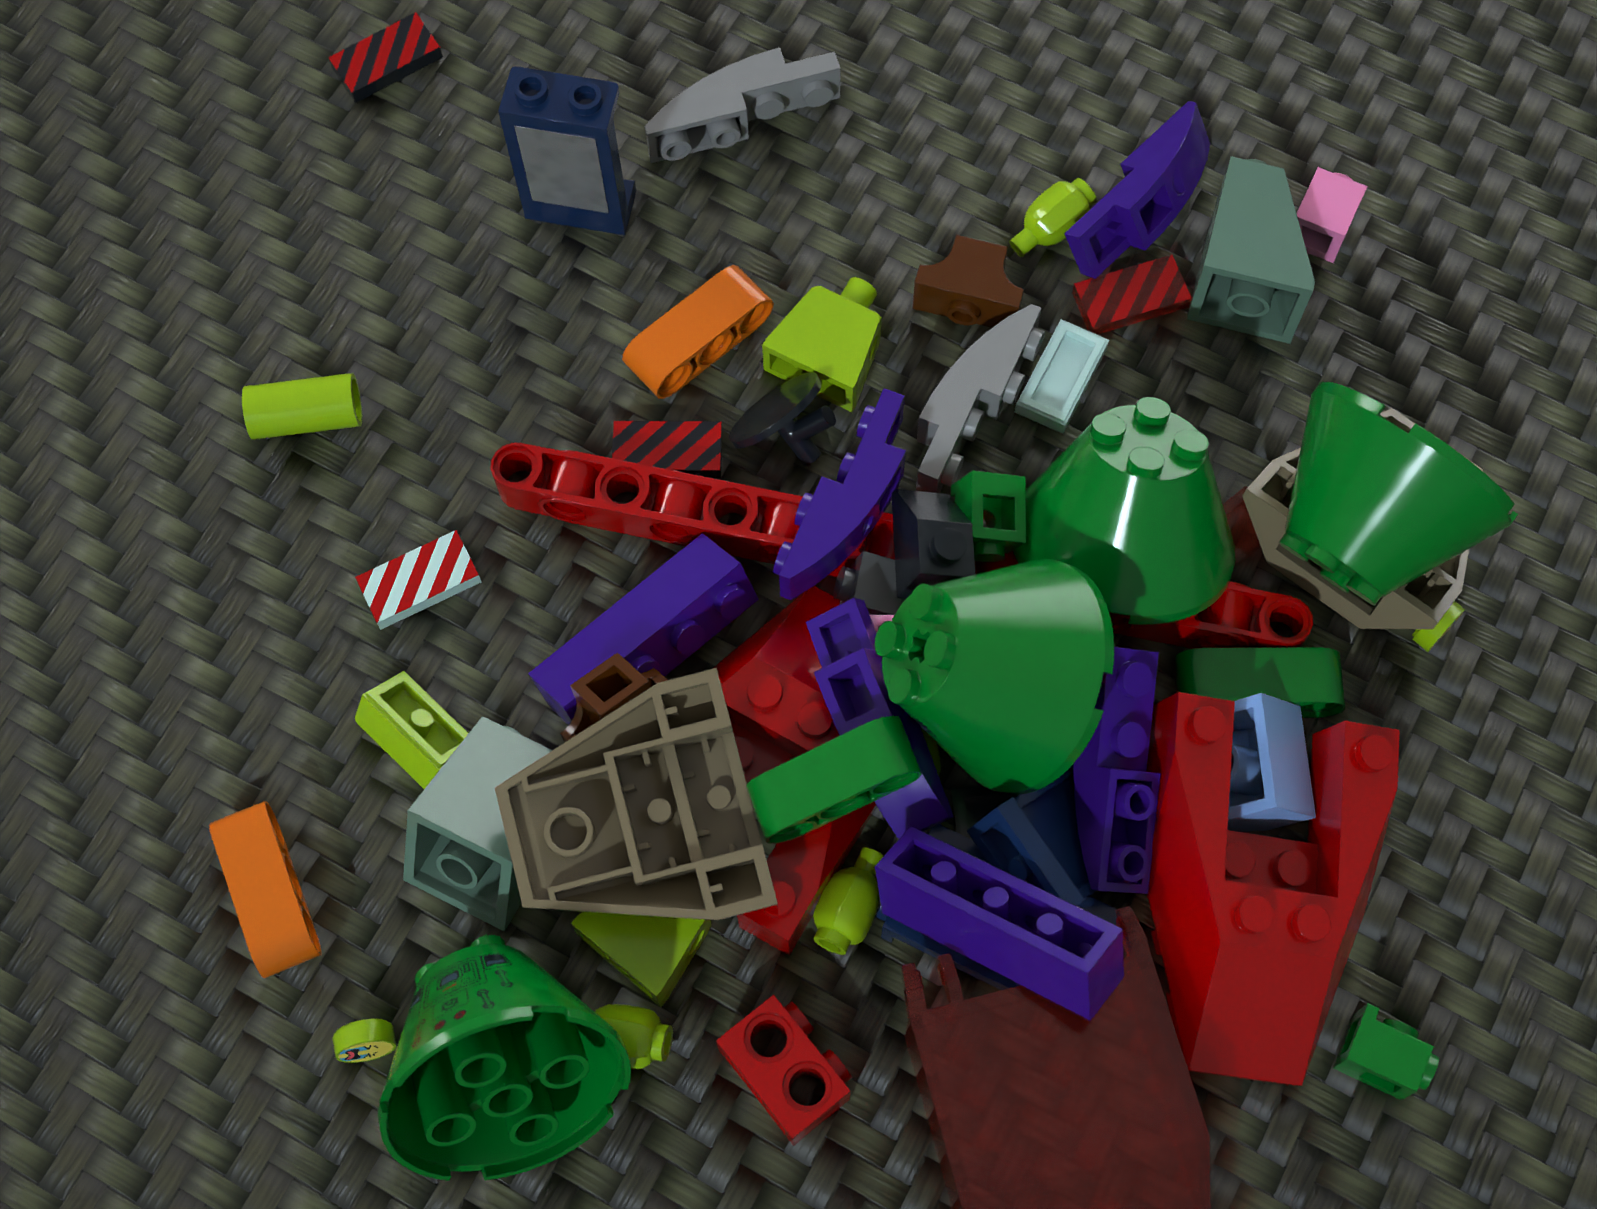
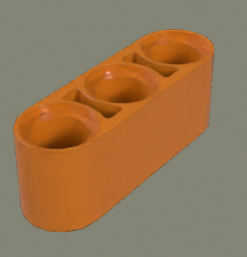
[622,265,774,399]
[209,801,322,978]

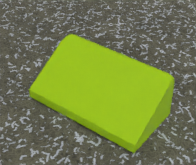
[355,671,468,789]

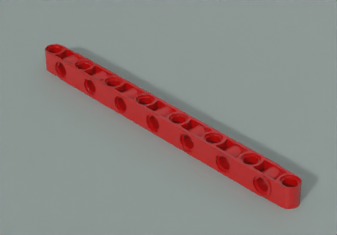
[490,443,1313,649]

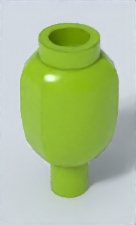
[1009,178,1097,257]
[813,847,883,955]
[594,1004,673,1069]

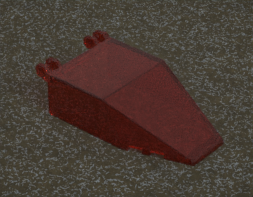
[901,906,1211,1209]

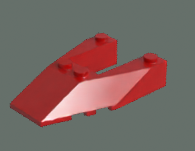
[712,586,876,956]
[1147,692,1400,1086]

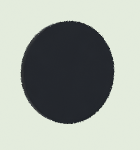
[729,372,836,466]

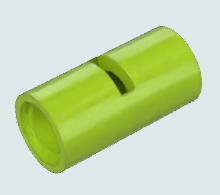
[242,373,362,440]

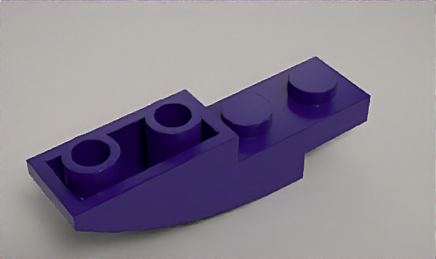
[1064,101,1210,279]
[773,388,906,600]
[806,597,954,839]
[1073,647,1161,894]

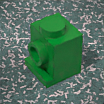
[951,470,1026,562]
[1333,1003,1439,1100]

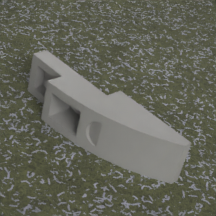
[645,47,840,163]
[916,304,1045,493]

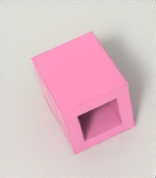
[1296,167,1368,263]

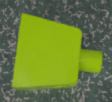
[762,277,882,413]
[571,912,711,1007]

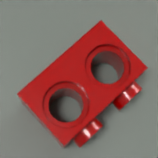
[716,994,852,1146]

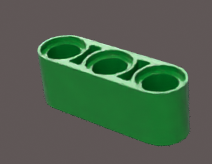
[1175,647,1345,718]
[746,716,922,844]

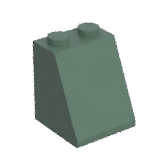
[1187,156,1315,344]
[403,716,552,931]

